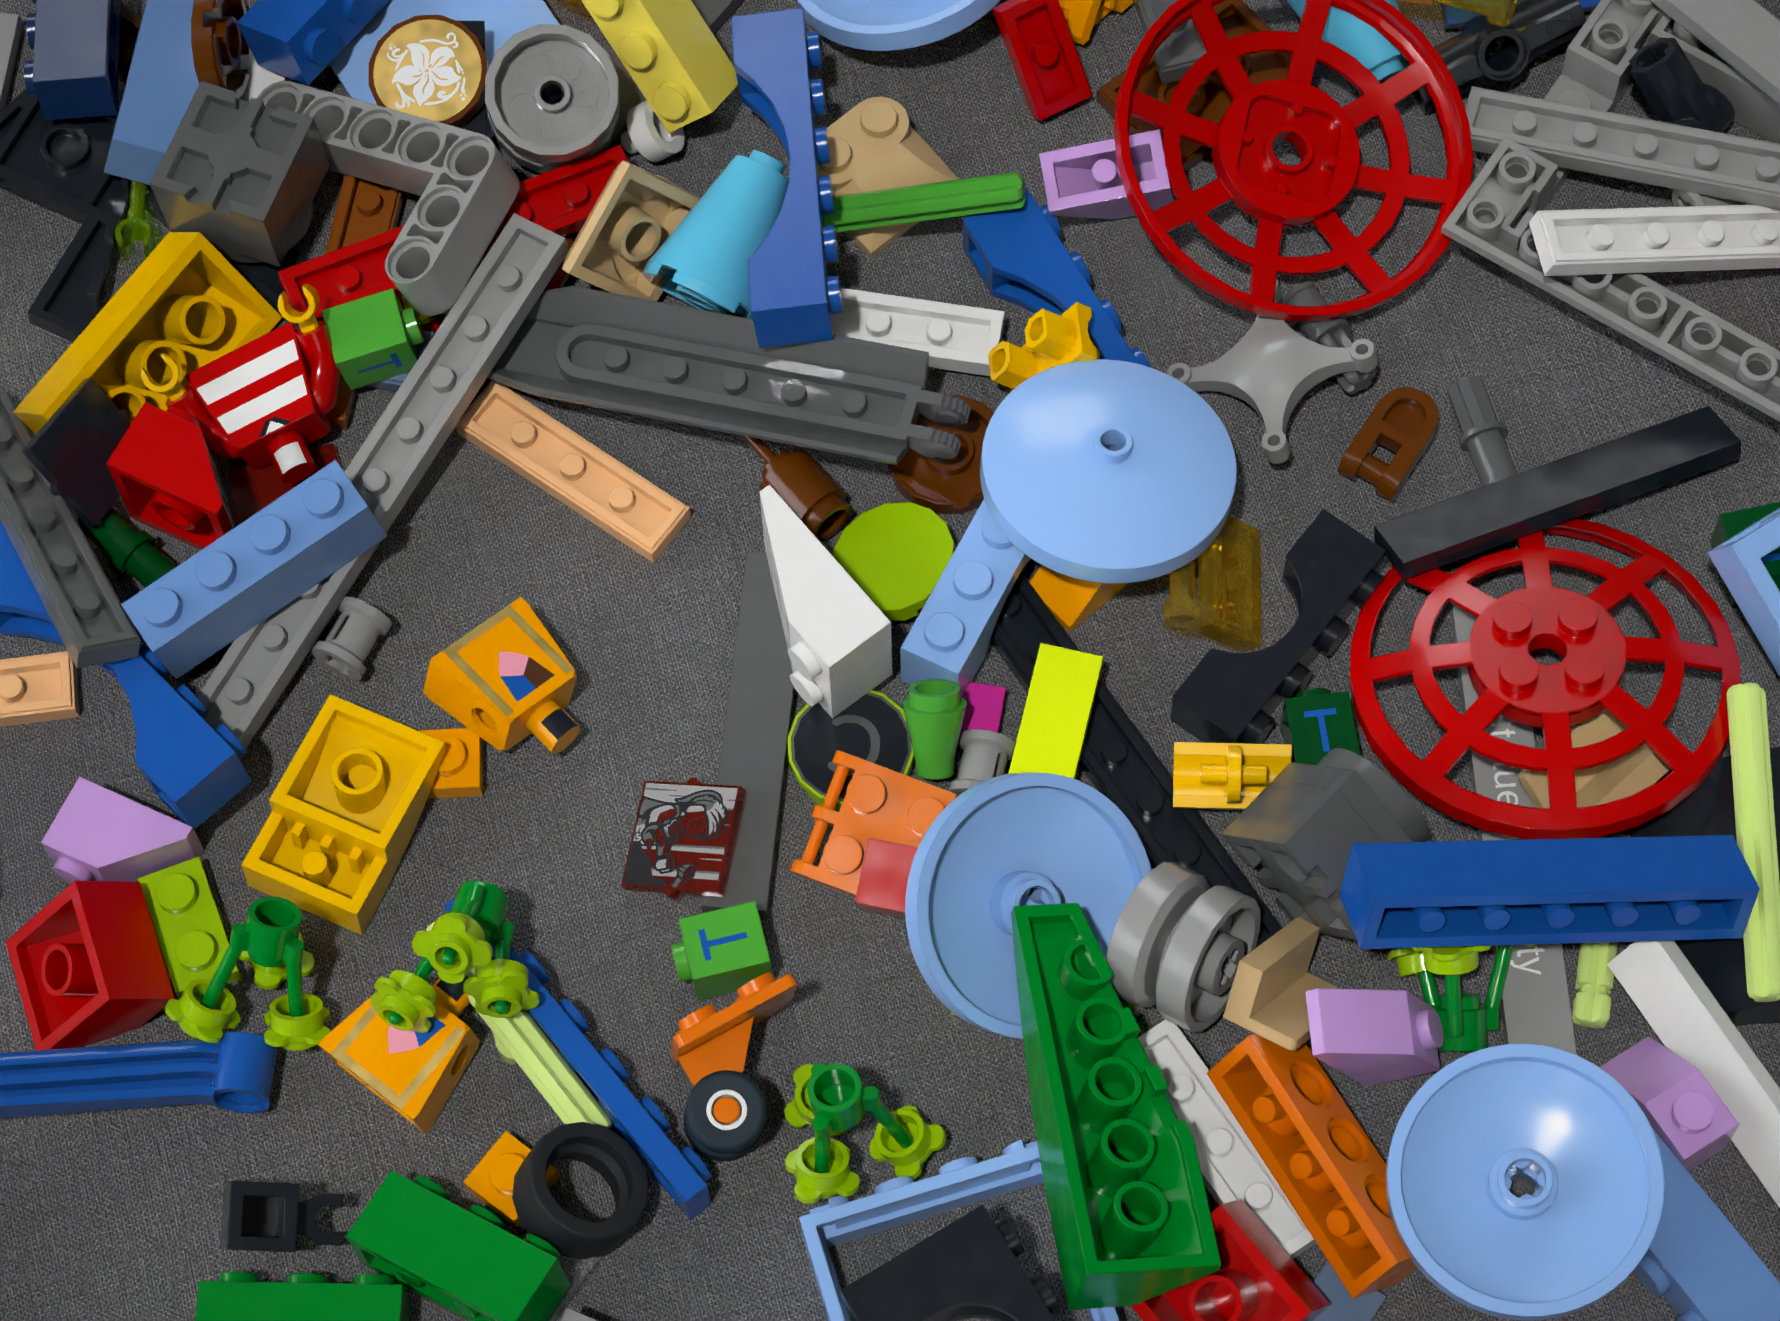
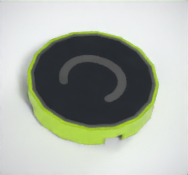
[788,690,915,811]

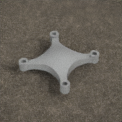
[1166,278,1378,464]

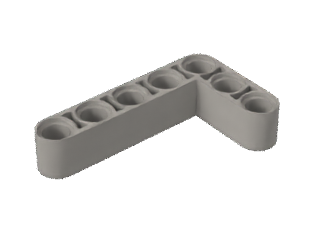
[256,81,520,316]

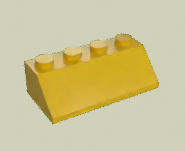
[13,232,282,497]

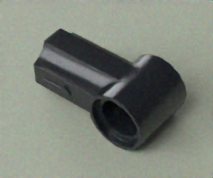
[1629,37,1735,133]

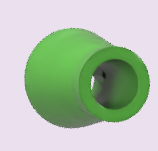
[902,679,967,780]

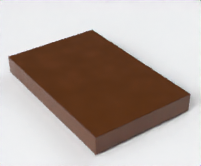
[1097,0,1292,173]

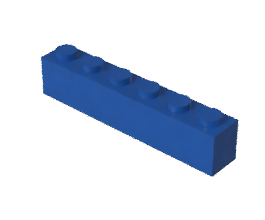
[1339,835,1760,949]

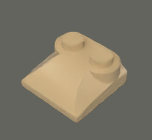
[820,97,959,259]
[562,160,700,301]

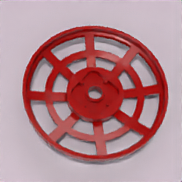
[1114,0,1473,321]
[1349,518,1741,839]

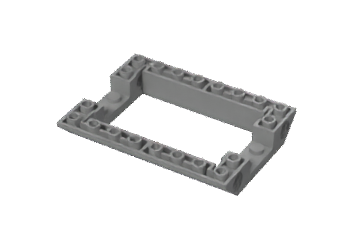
[1441,0,1780,422]

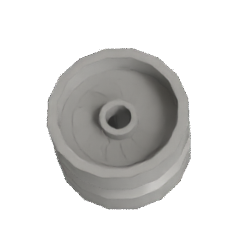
[485,24,620,173]
[1106,862,1260,1032]

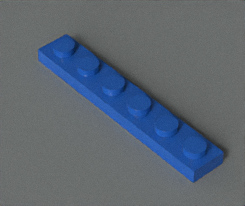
[444,898,712,1221]

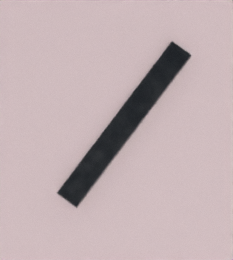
[990,572,1282,948]

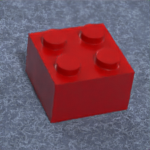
[1130,1199,1330,1321]

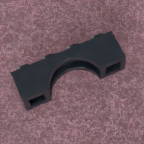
[1171,509,1386,744]

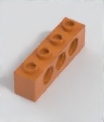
[1206,1034,1417,1299]

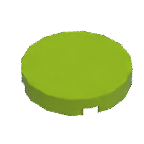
[833,502,956,621]

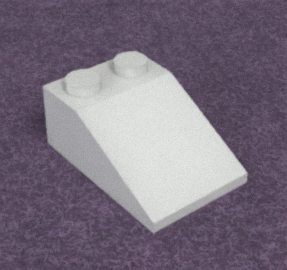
[759,484,893,719]

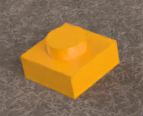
[417,728,483,799]
[463,1131,559,1228]

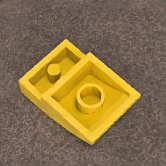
[241,694,446,936]

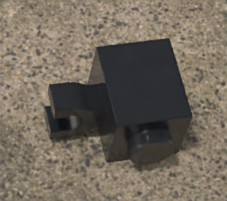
[220,1181,344,1253]

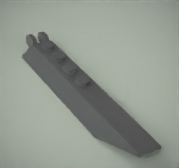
[486,286,971,465]

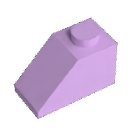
[1039,129,1175,219]
[41,777,204,884]
[1305,988,1444,1087]
[1600,1036,1740,1172]

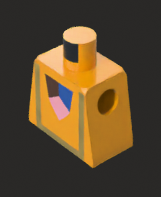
[423,597,580,754]
[318,975,480,1134]

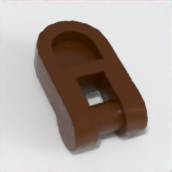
[1338,387,1439,502]

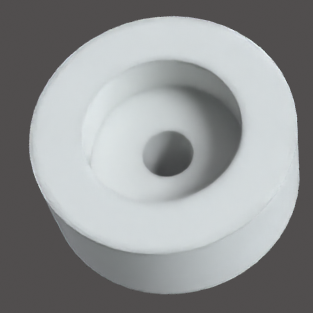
[621,100,685,162]

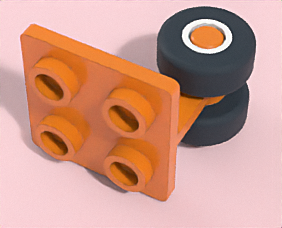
[670,972,798,1161]

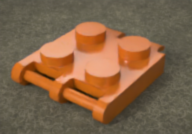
[790,750,957,897]

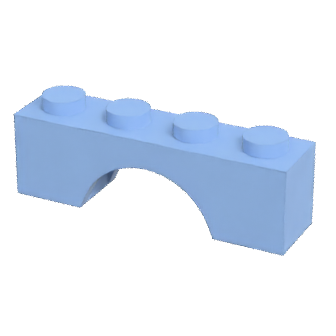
[901,500,1031,697]

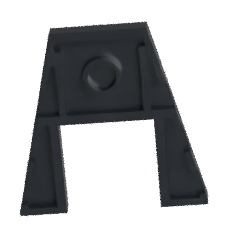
[0,89,135,342]

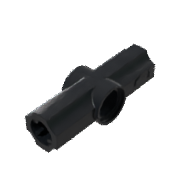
[1401,0,1587,113]

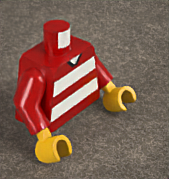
[141,284,341,483]

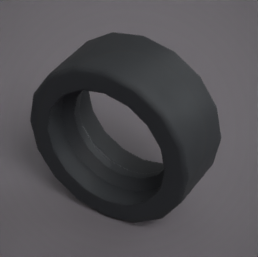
[512,1122,649,1260]

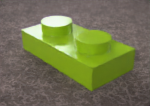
[137,856,242,999]

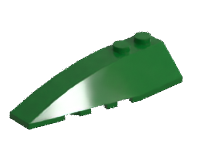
[1011,903,1221,1310]

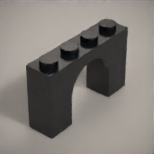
[840,1205,1061,1321]

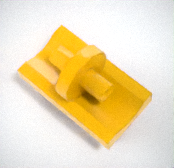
[988,302,1100,393]
[1172,742,1292,810]

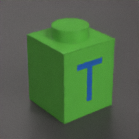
[322,288,425,390]
[671,901,772,1001]

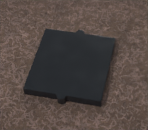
[22,377,131,528]

